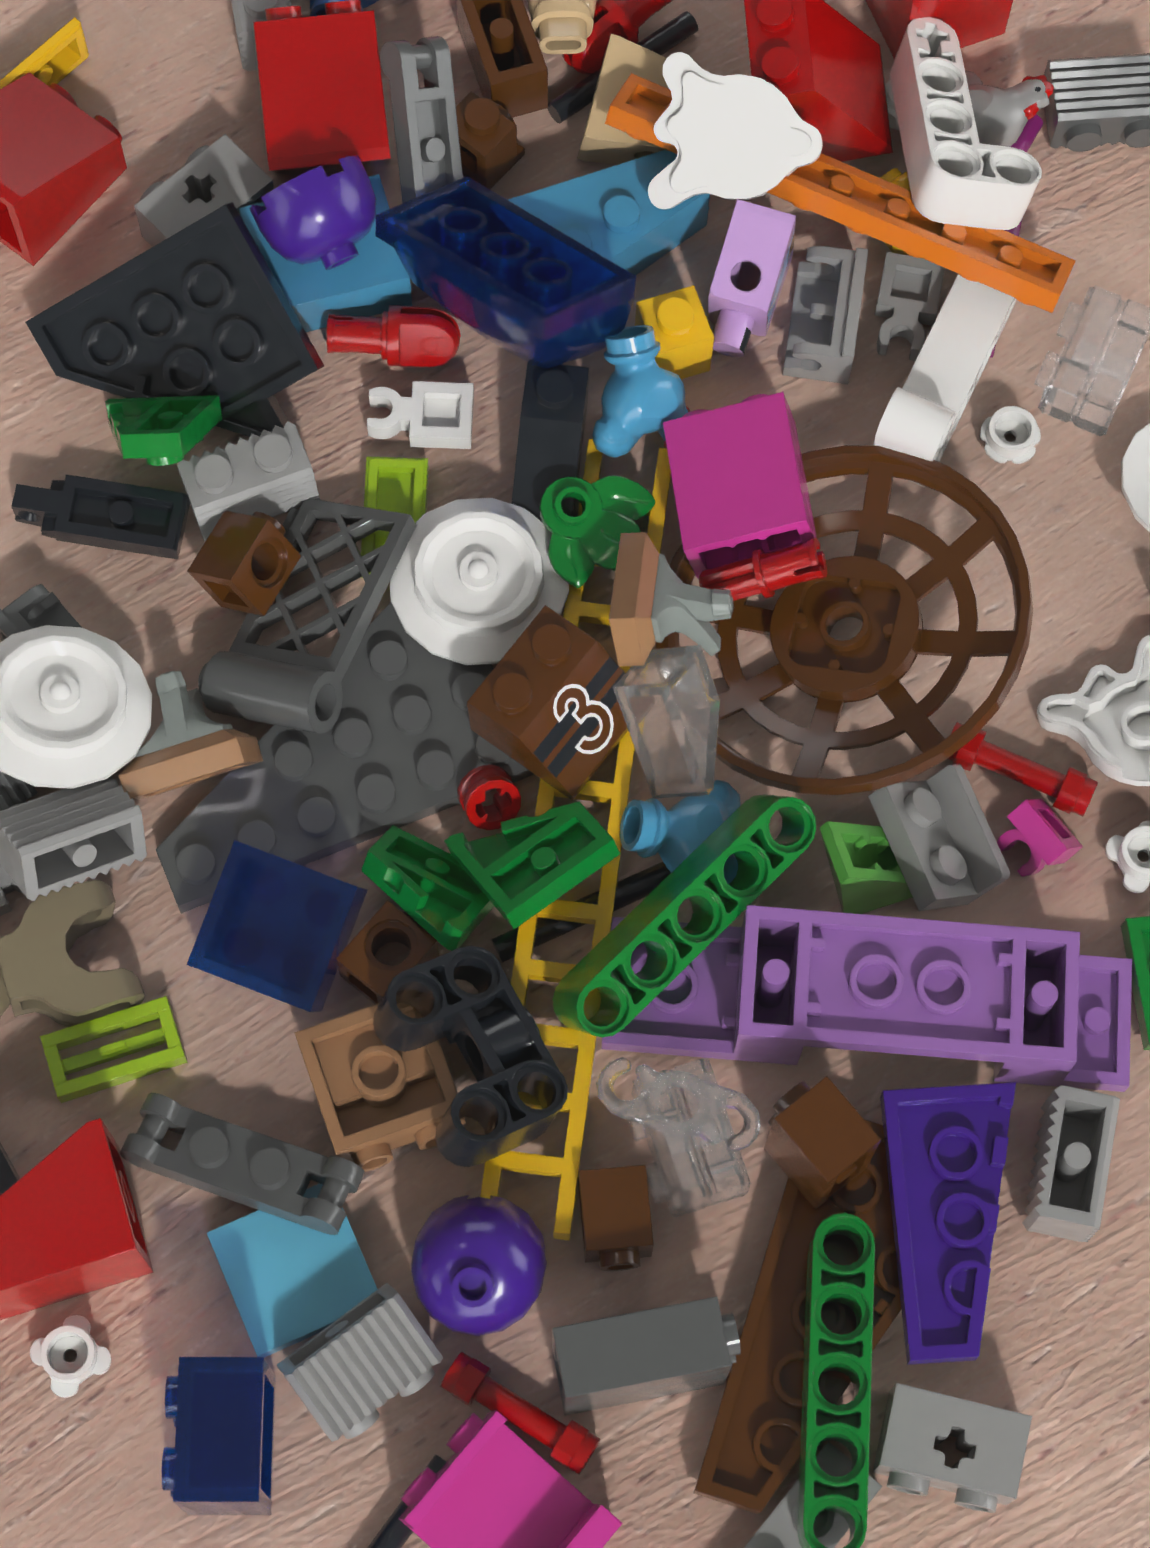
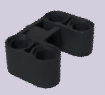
[373,946,568,1167]

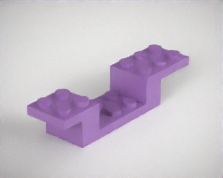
[601,905,1132,1092]

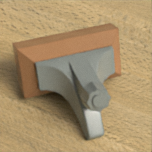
[609,532,733,667]
[118,671,263,800]

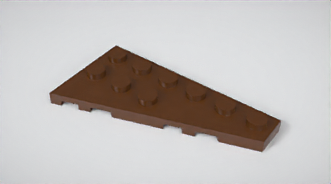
[694,1119,901,1515]

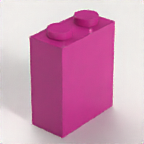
[663,392,817,579]

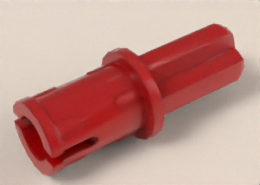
[699,538,827,601]

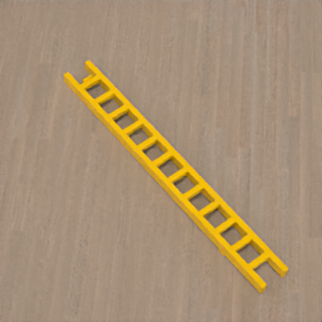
[480,439,671,1241]

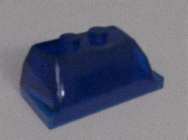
[375,176,636,368]

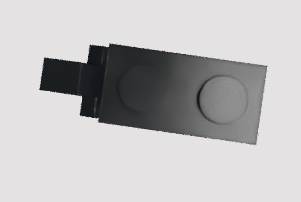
[11,474,190,559]

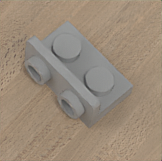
[868,764,1010,911]

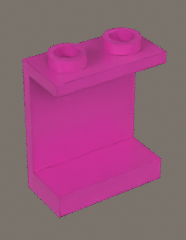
[398,1410,623,1548]

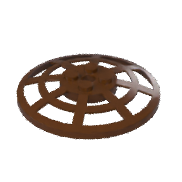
[656,445,1033,795]

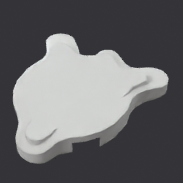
[648,52,823,210]
[1037,635,1150,786]

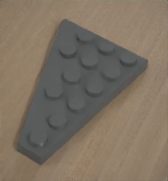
[156,602,534,914]

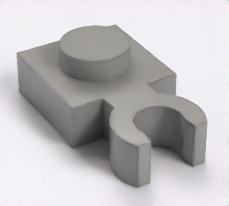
[875,252,945,361]

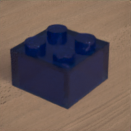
[187,840,368,1012]
[162,1357,276,1515]

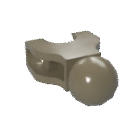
[0,880,145,1027]

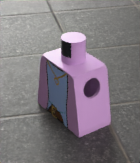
[708,199,796,357]

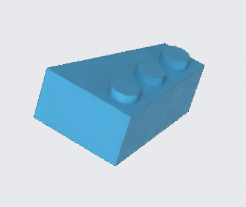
[494,149,710,323]

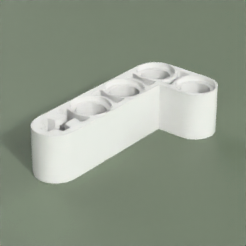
[890,17,1042,230]
[873,274,1017,488]

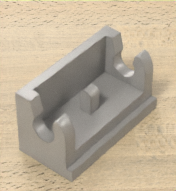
[783,246,869,384]

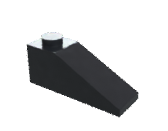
[511,361,589,522]

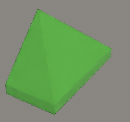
[819,821,913,914]

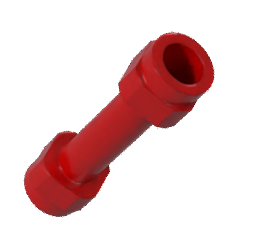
[947,722,1098,817]
[440,1352,601,1475]

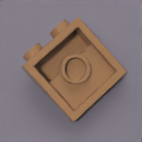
[294,1003,466,1172]

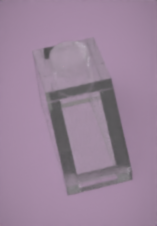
[613,645,720,799]

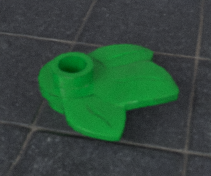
[539,475,655,589]

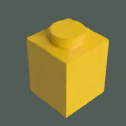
[635,285,714,379]

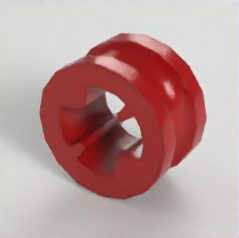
[458,765,521,830]

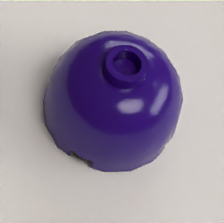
[249,155,376,270]
[411,1195,547,1336]

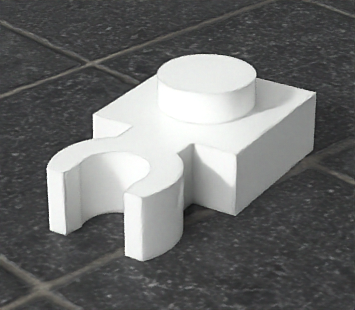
[367,381,474,449]

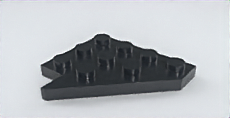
[25,202,324,437]

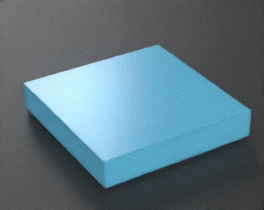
[207,1183,378,1360]

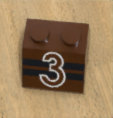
[467,605,649,801]

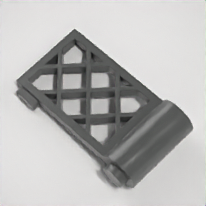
[198,498,417,734]

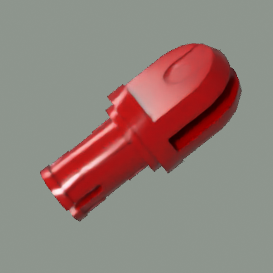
[562,0,673,74]
[327,305,461,368]

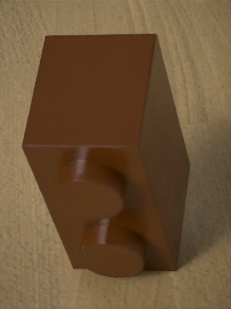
[457,0,548,118]
[764,1076,881,1210]

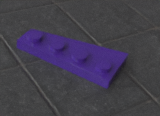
[880,1082,1016,1365]

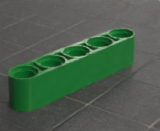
[553,794,816,1037]
[797,1213,875,1548]

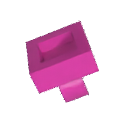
[997,798,1083,877]

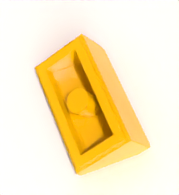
[0,17,89,89]

